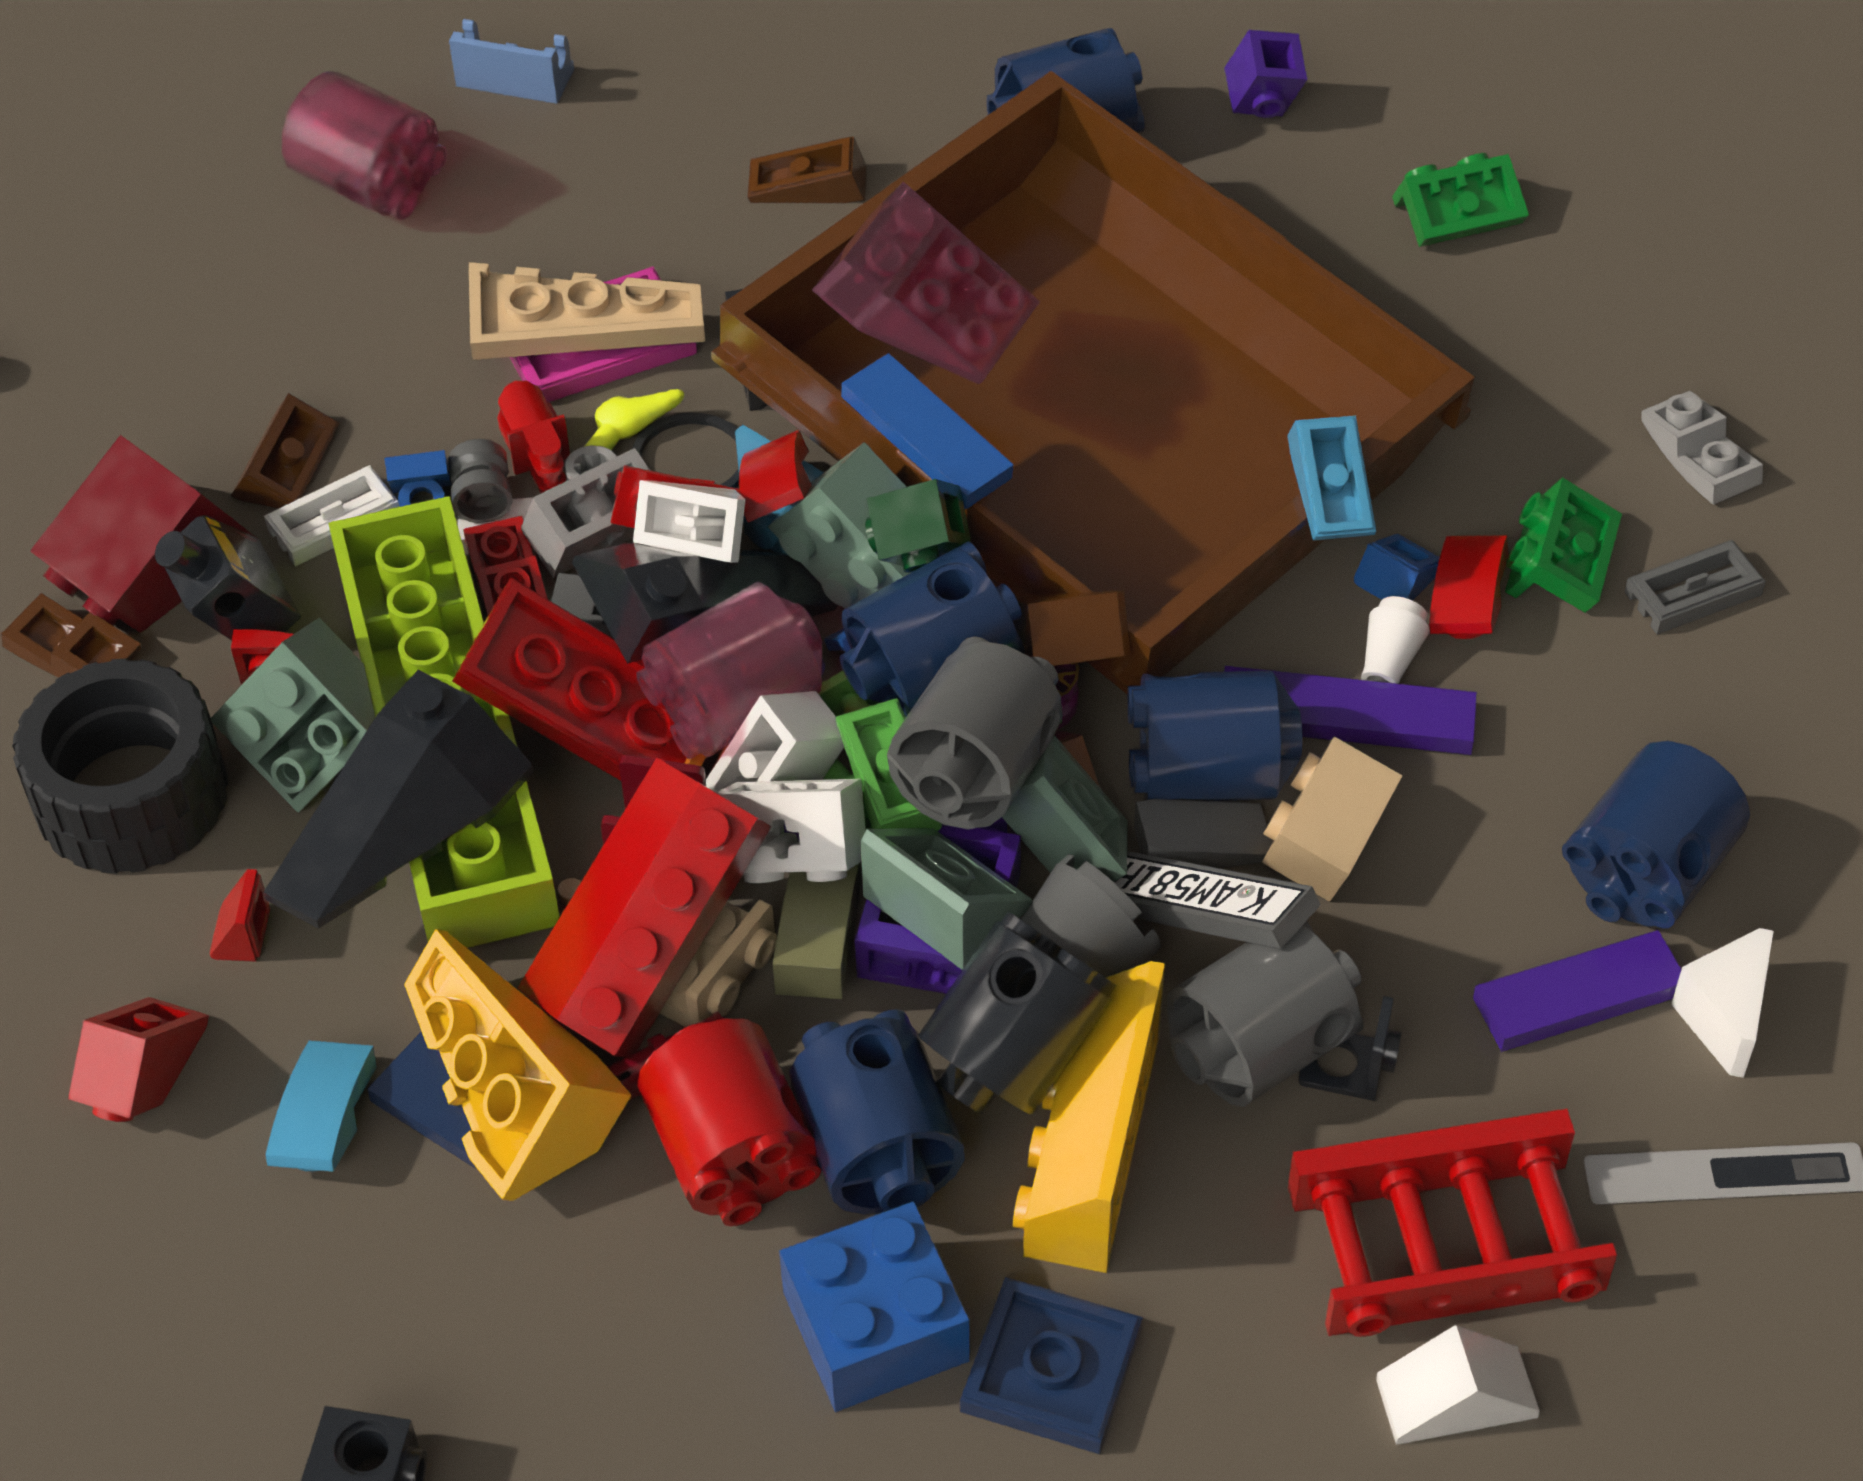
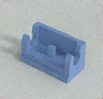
[449,19,574,104]

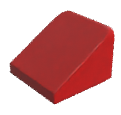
[210,869,271,962]

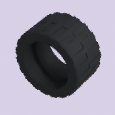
[12,658,228,874]

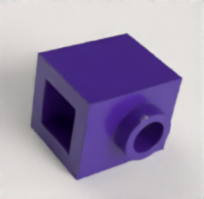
[1224,30,1308,118]

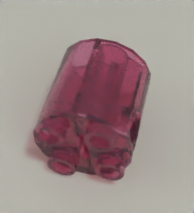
[282,71,447,220]
[636,582,822,760]

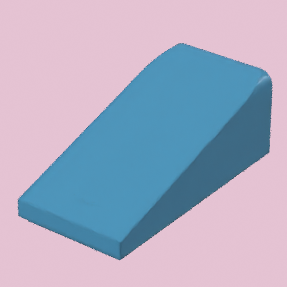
[1287,415,1376,540]

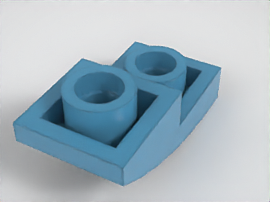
[265,1040,377,1172]

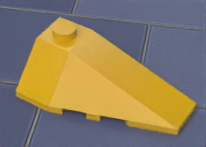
[404,929,631,1201]

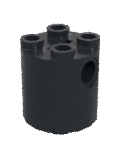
[918,911,1116,1115]

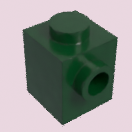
[865,479,971,573]

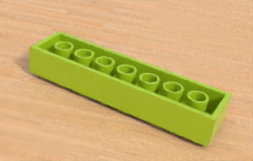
[328,496,560,948]

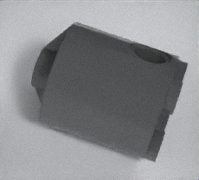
[887,636,1063,829]
[1167,921,1364,1107]

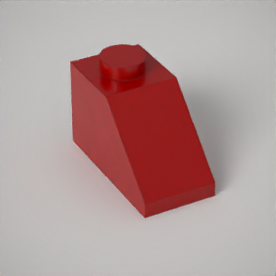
[68,997,209,1122]

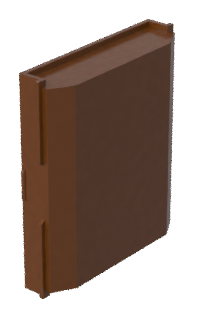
[711,71,1475,694]

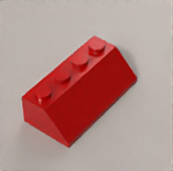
[517,758,772,1057]

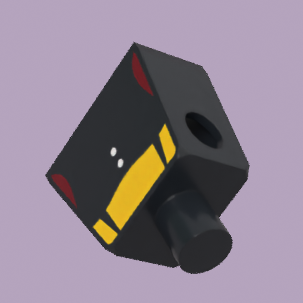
[155,515,302,641]

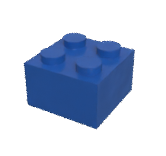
[779,1201,970,1412]

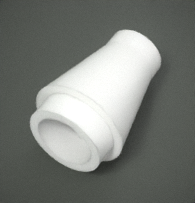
[1361,597,1429,684]

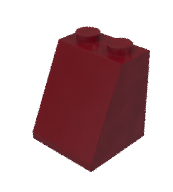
[30,435,258,633]

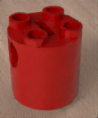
[637,1019,821,1226]

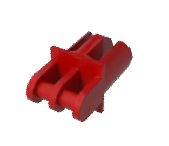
[497,380,570,493]

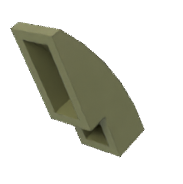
[773,861,862,999]

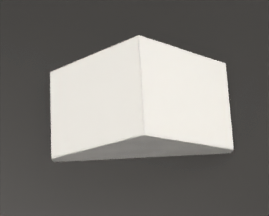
[633,480,745,563]
[1671,928,1773,1078]
[1376,1325,1540,1445]

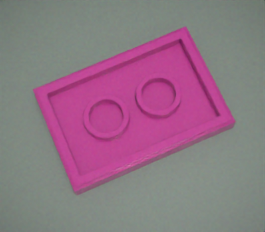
[510,266,697,402]

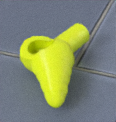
[584,389,685,450]

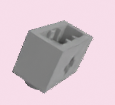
[521,448,649,578]

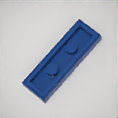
[841,353,1014,510]

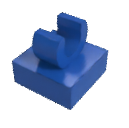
[385,450,452,507]

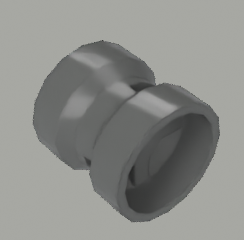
[448,439,513,523]

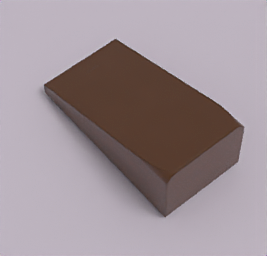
[747,136,866,203]

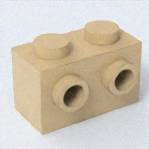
[1261,737,1402,902]

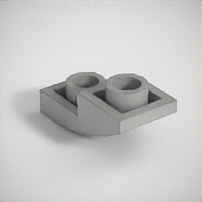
[1642,391,1763,505]

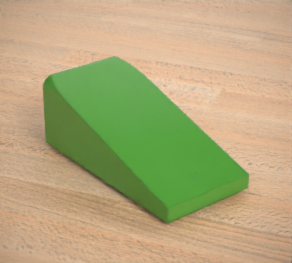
[835,698,942,831]

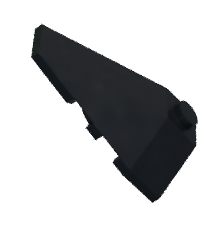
[572,543,838,664]
[263,670,534,929]

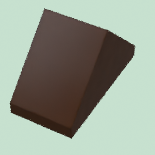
[1013,590,1131,666]

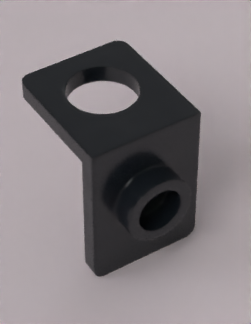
[1298,996,1402,1101]

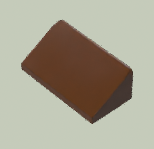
[230,393,340,508]

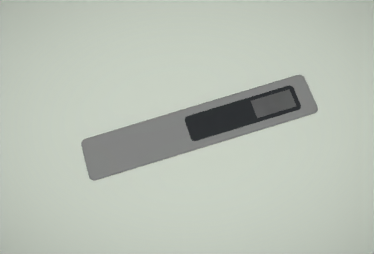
[1584,1142,1863,1204]

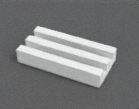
[264,465,400,567]

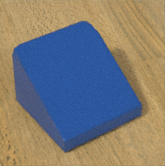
[1354,533,1440,601]

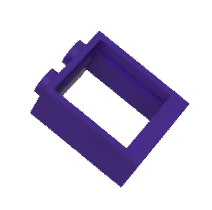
[855,824,1021,994]

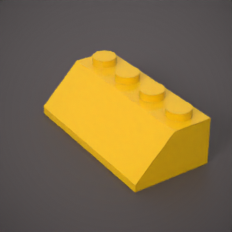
[1013,961,1165,1273]

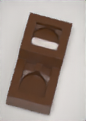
[1,593,141,678]

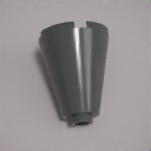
[1021,854,1161,978]

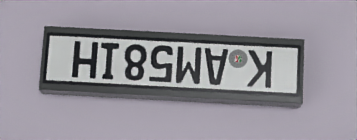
[1114,851,1321,949]

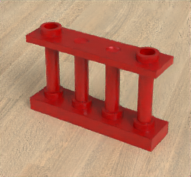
[1288,1109,1617,1337]

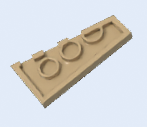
[469,262,705,360]

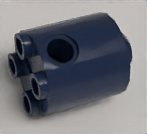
[986,28,1145,133]
[840,542,1025,717]
[1127,670,1302,801]
[1562,741,1751,929]
[789,1009,965,1215]

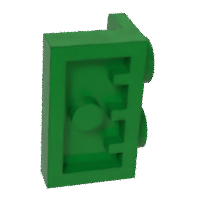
[1392,153,1529,247]
[1505,477,1622,613]

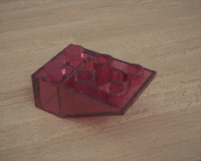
[812,182,1040,384]

